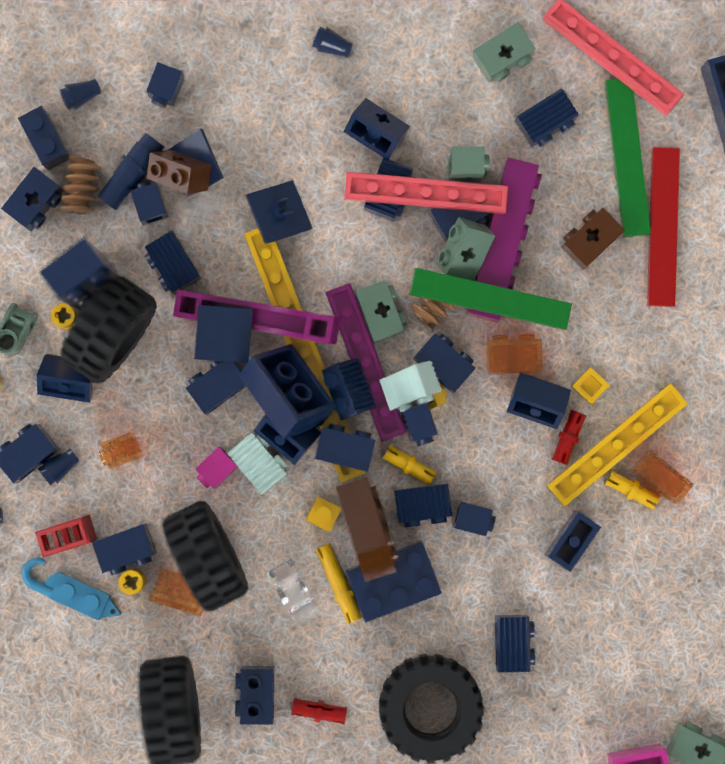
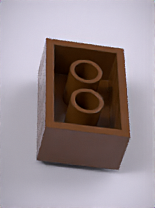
[336,477,399,582]

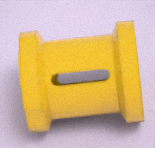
[51,304,79,330]
[119,569,146,595]

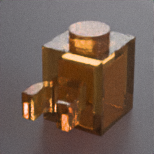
[99,432,143,469]

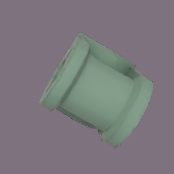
[0,303,38,356]

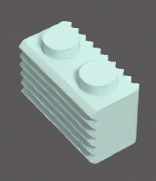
[380,361,442,413]
[227,433,288,495]

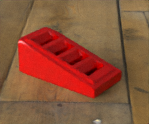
[35,515,97,557]

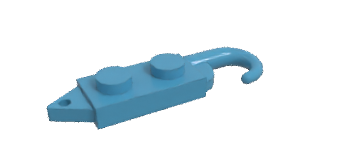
[22,558,121,620]

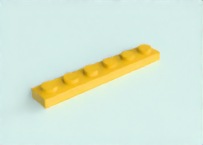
[546,383,688,507]

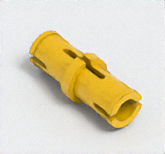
[382,444,437,486]
[605,470,661,510]

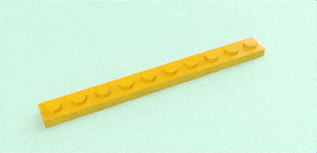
[244,228,366,483]

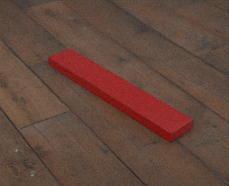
[647,147,680,307]

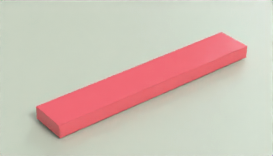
[543,0,685,117]
[344,172,508,214]

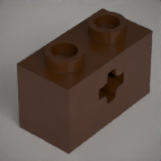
[146,150,212,194]
[561,208,625,270]

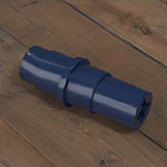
[97,132,164,210]

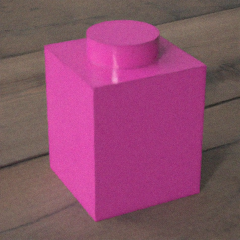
[195,447,238,489]

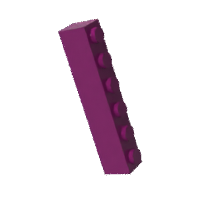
[467,157,542,323]

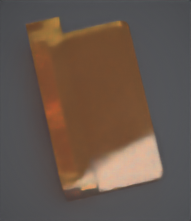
[148,568,204,616]

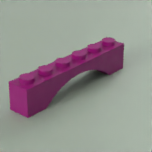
[173,290,341,344]

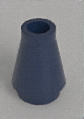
[312,27,353,58]
[59,79,101,110]
[38,449,79,486]

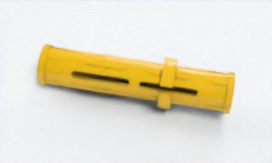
[315,543,363,624]

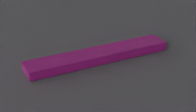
[325,283,407,442]

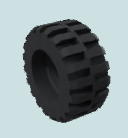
[60,276,157,383]
[162,501,249,612]
[379,654,484,764]
[138,655,201,764]

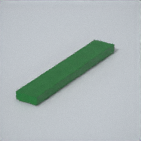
[605,79,651,238]
[409,268,572,330]

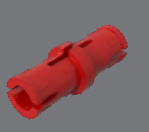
[551,410,587,465]
[291,697,347,725]

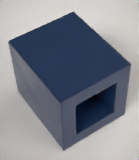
[146,62,185,108]
[131,182,168,225]
[453,502,496,536]

